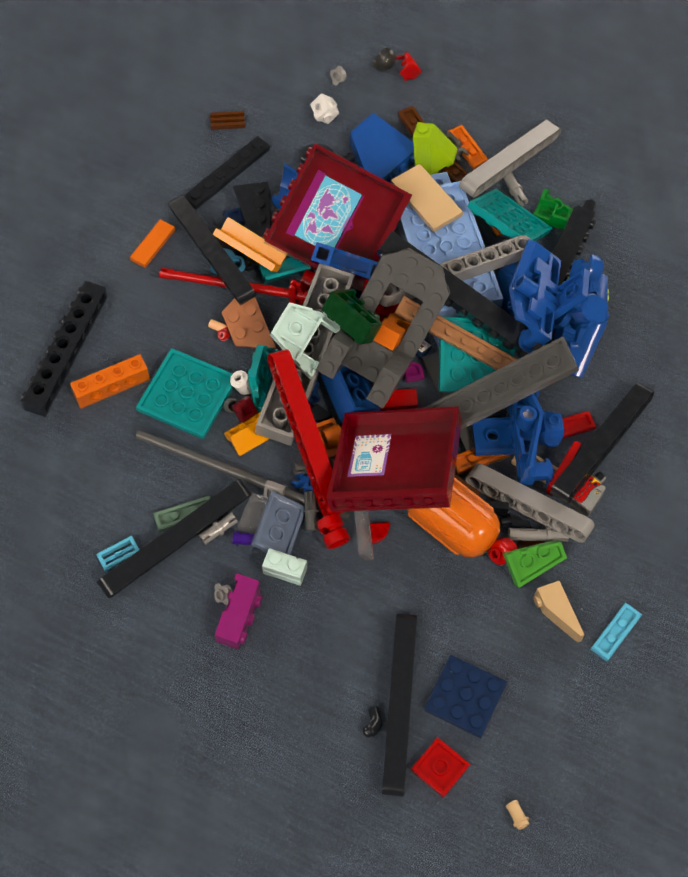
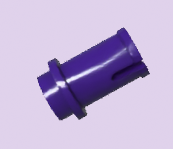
[232,531,255,546]

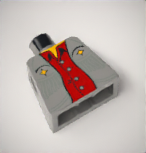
[568,471,606,518]

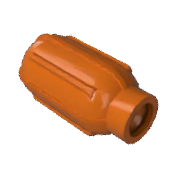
[407,477,500,558]

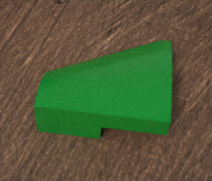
[534,188,573,230]

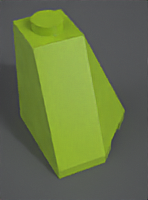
[413,122,458,175]

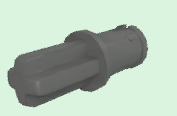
[303,491,319,531]

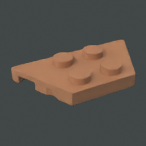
[222,283,276,349]

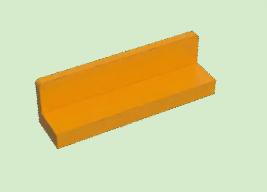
[213,218,287,272]
[224,412,269,456]

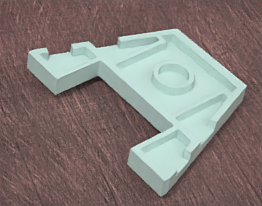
[270,302,340,379]

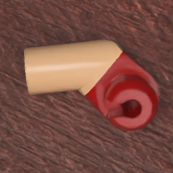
[208,319,230,341]

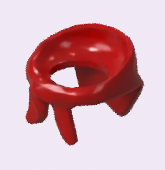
[396,52,422,81]

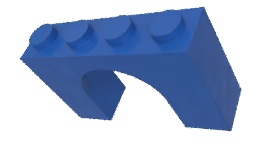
[311,242,379,279]

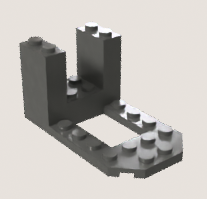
[316,248,450,408]

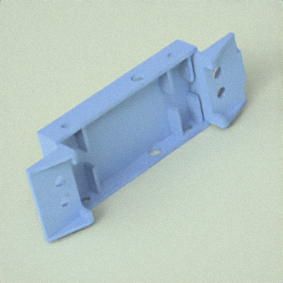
[397,172,503,348]

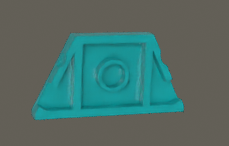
[248,345,279,412]

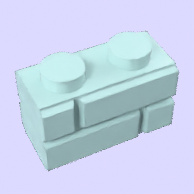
[262,548,307,586]

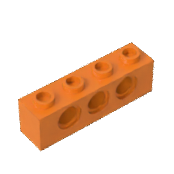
[70,354,150,409]

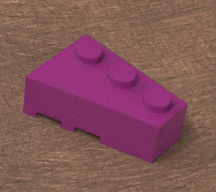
[215,573,263,650]

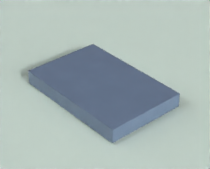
[251,491,305,555]

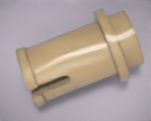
[505,800,529,830]

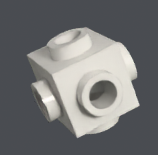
[310,93,339,124]

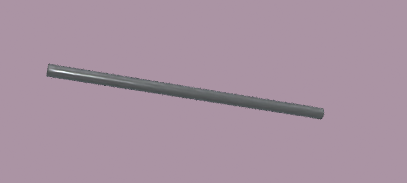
[135,430,351,522]

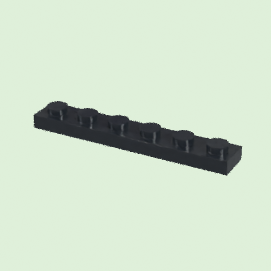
[184,136,270,210]

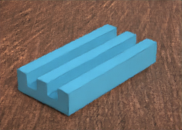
[96,536,140,573]

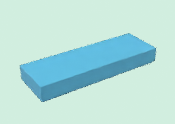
[590,602,642,662]

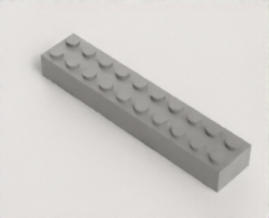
[255,263,355,446]

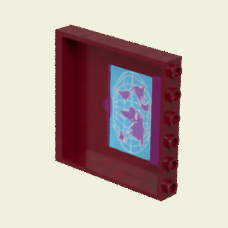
[263,143,412,294]

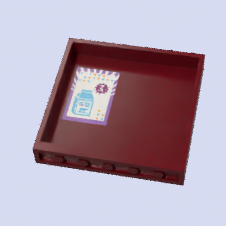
[327,406,462,512]

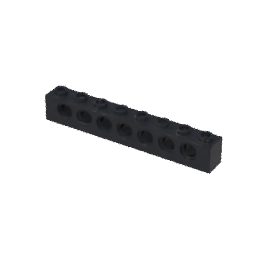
[21,281,108,417]

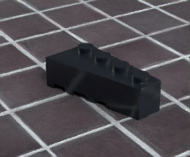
[233,182,273,239]

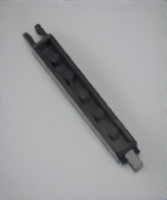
[552,199,596,286]

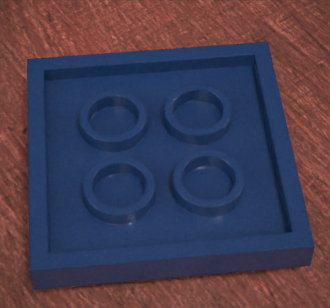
[424,655,507,739]

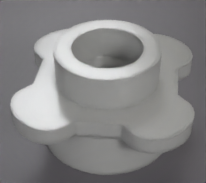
[330,66,346,86]
[214,583,233,605]

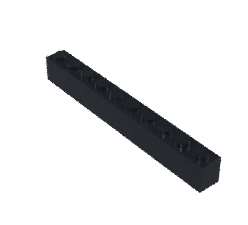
[376,231,542,358]

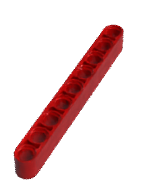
[267,349,345,517]

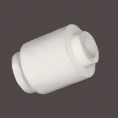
[230,370,251,395]

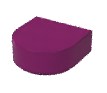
[404,362,425,383]

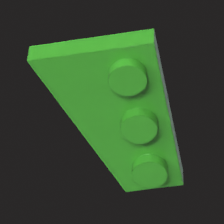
[503,540,567,588]

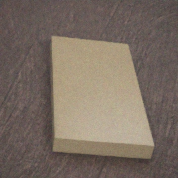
[391,164,463,232]

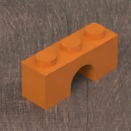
[373,313,411,351]

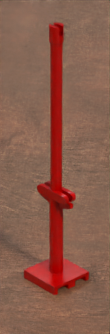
[159,267,369,305]

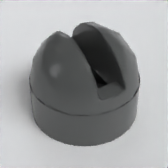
[223,398,238,413]

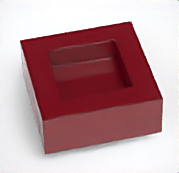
[231,396,258,423]

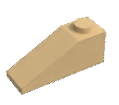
[534,581,584,643]

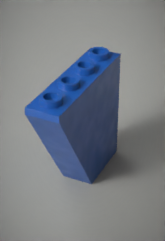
[350,113,415,183]

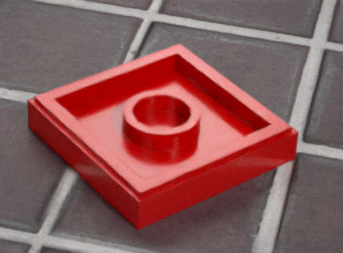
[410,737,471,798]

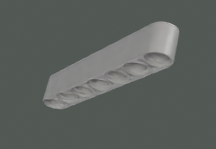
[465,464,594,543]

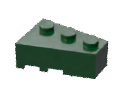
[322,289,382,345]

